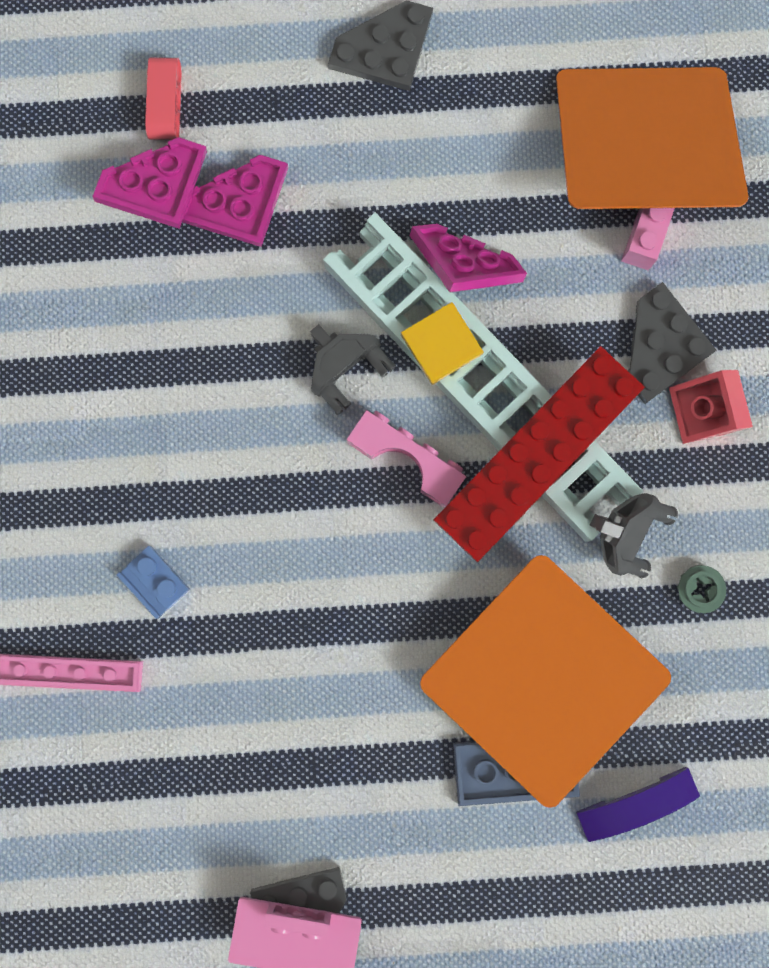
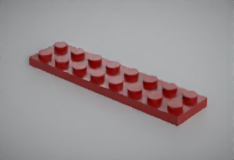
[433,346,645,562]

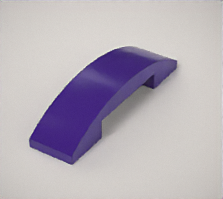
[576,767,700,842]

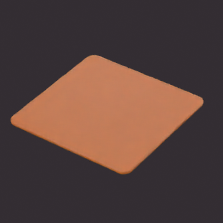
[556,67,749,209]
[420,555,671,808]

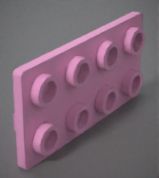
[228,897,362,968]

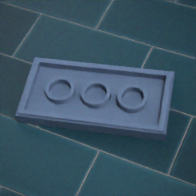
[453,741,580,806]

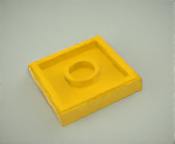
[401,302,484,385]

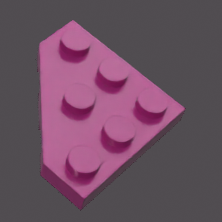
[92,137,207,229]
[182,155,288,247]
[409,224,527,292]

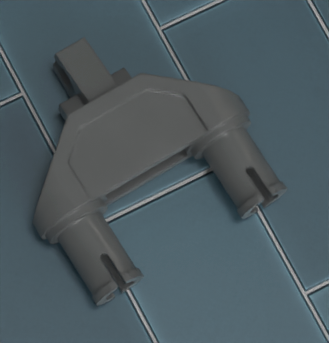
[310,324,396,415]
[590,493,678,578]

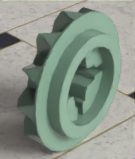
[677,565,726,613]

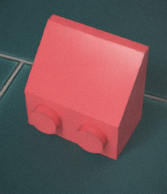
[669,370,753,444]

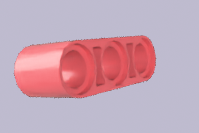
[145,57,182,140]

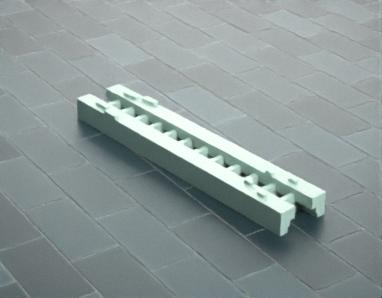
[323,212,643,542]

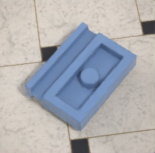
[117,546,190,619]

